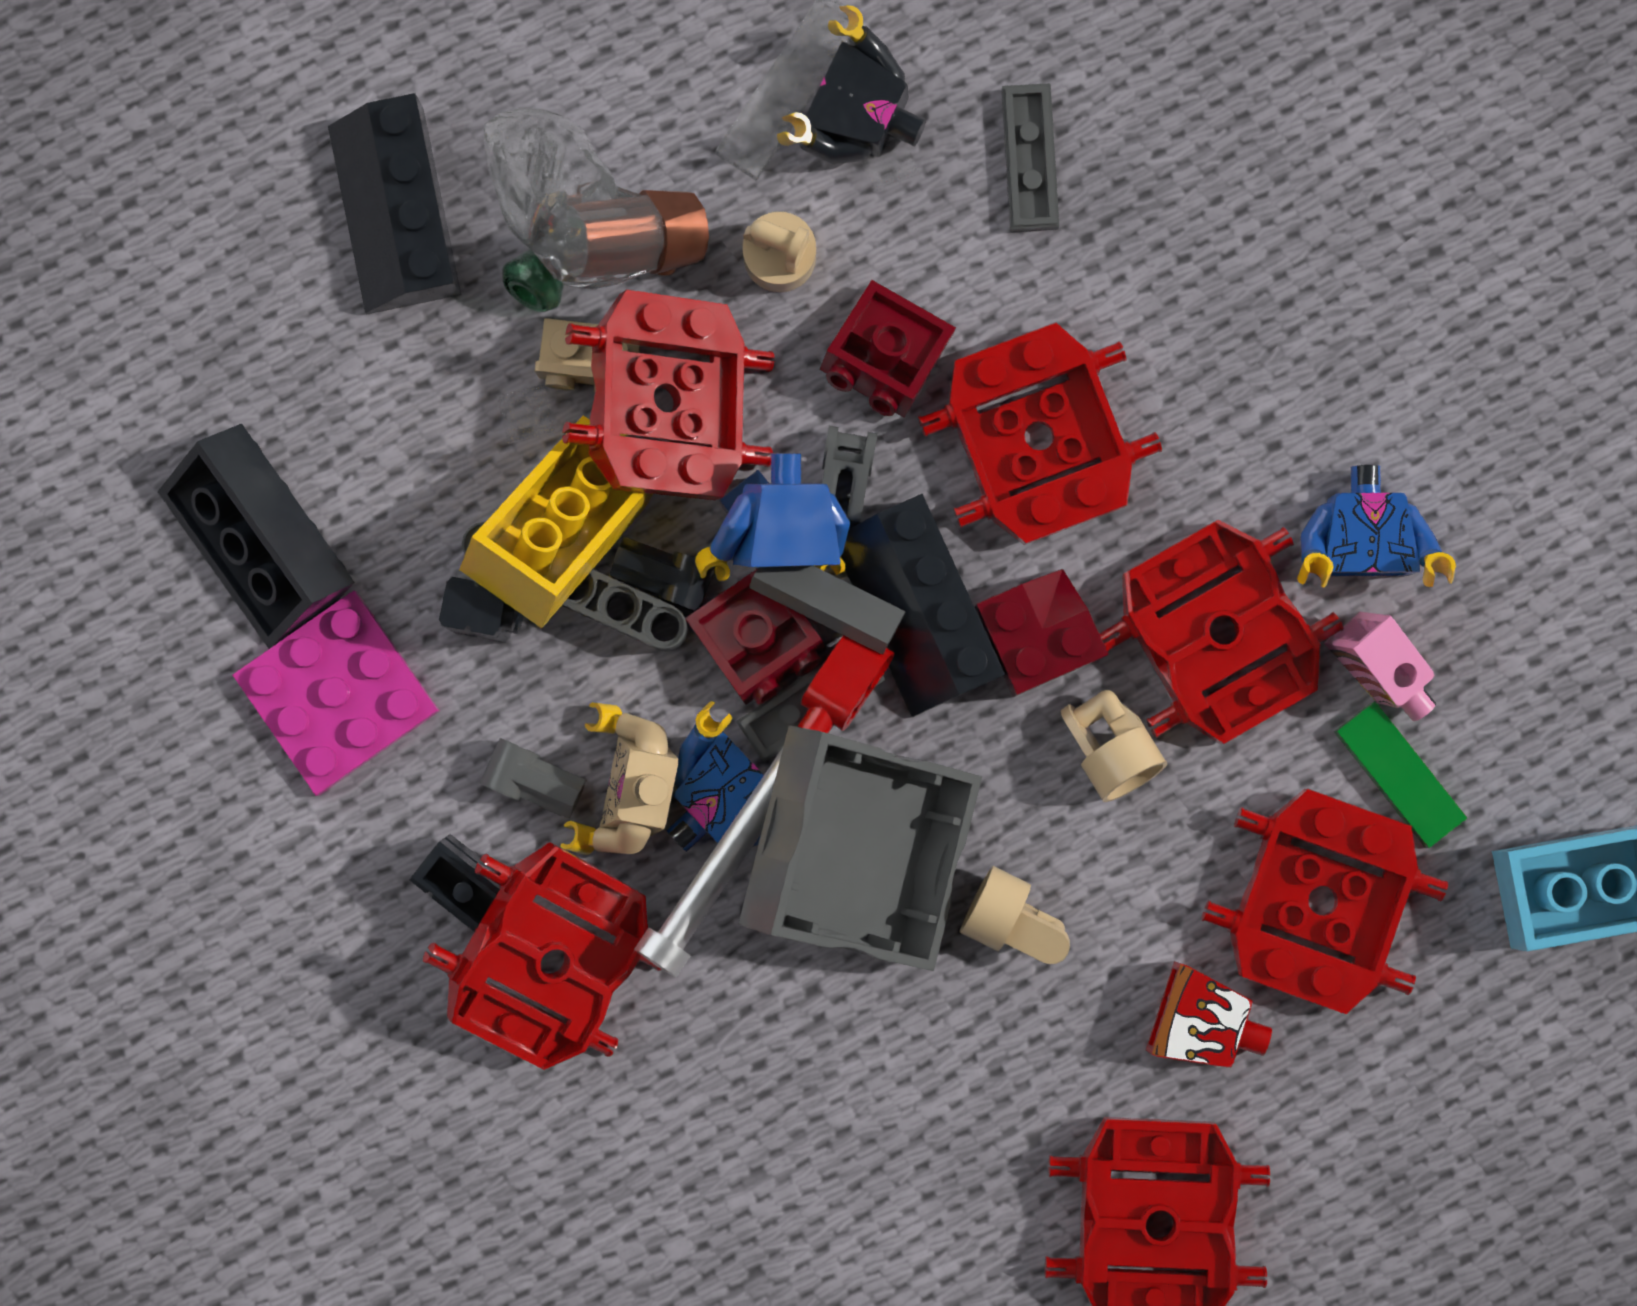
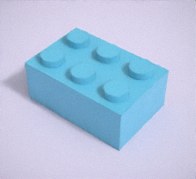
[1492,825,1637,952]

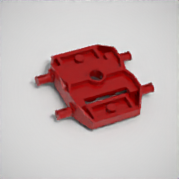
[562,289,775,501]
[918,322,1162,545]
[1099,520,1344,745]
[1201,789,1448,1014]
[423,842,661,1070]
[1044,1117,1271,1306]

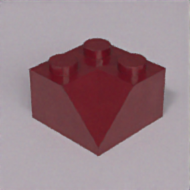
[975,569,1109,697]

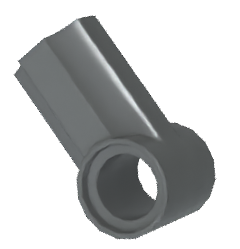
[480,738,587,818]

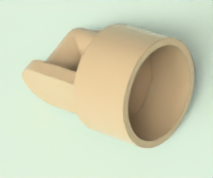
[743,212,816,292]
[1061,690,1167,802]
[960,866,1070,964]

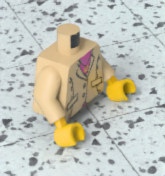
[560,702,678,855]

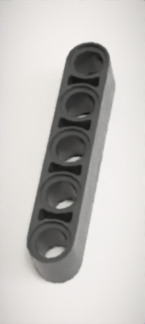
[462,522,689,652]

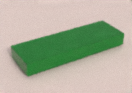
[1334,701,1467,848]

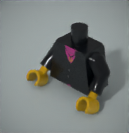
[777,5,926,165]

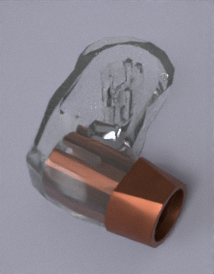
[483,108,709,290]

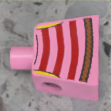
[1324,611,1436,721]

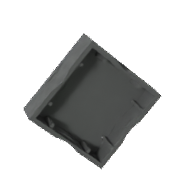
[738,725,982,971]

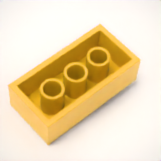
[459,415,653,628]

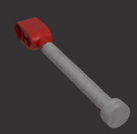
[634,635,894,978]

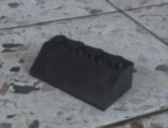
[328,93,461,315]
[157,423,355,649]
[840,493,1005,717]

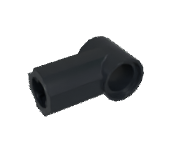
[609,537,715,612]

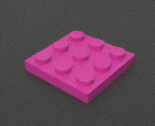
[232,590,440,796]

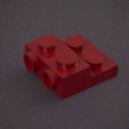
[819,280,956,418]
[685,567,826,705]

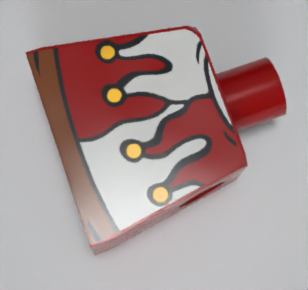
[1145,961,1272,1068]

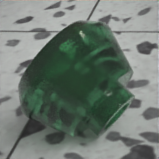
[502,248,566,312]

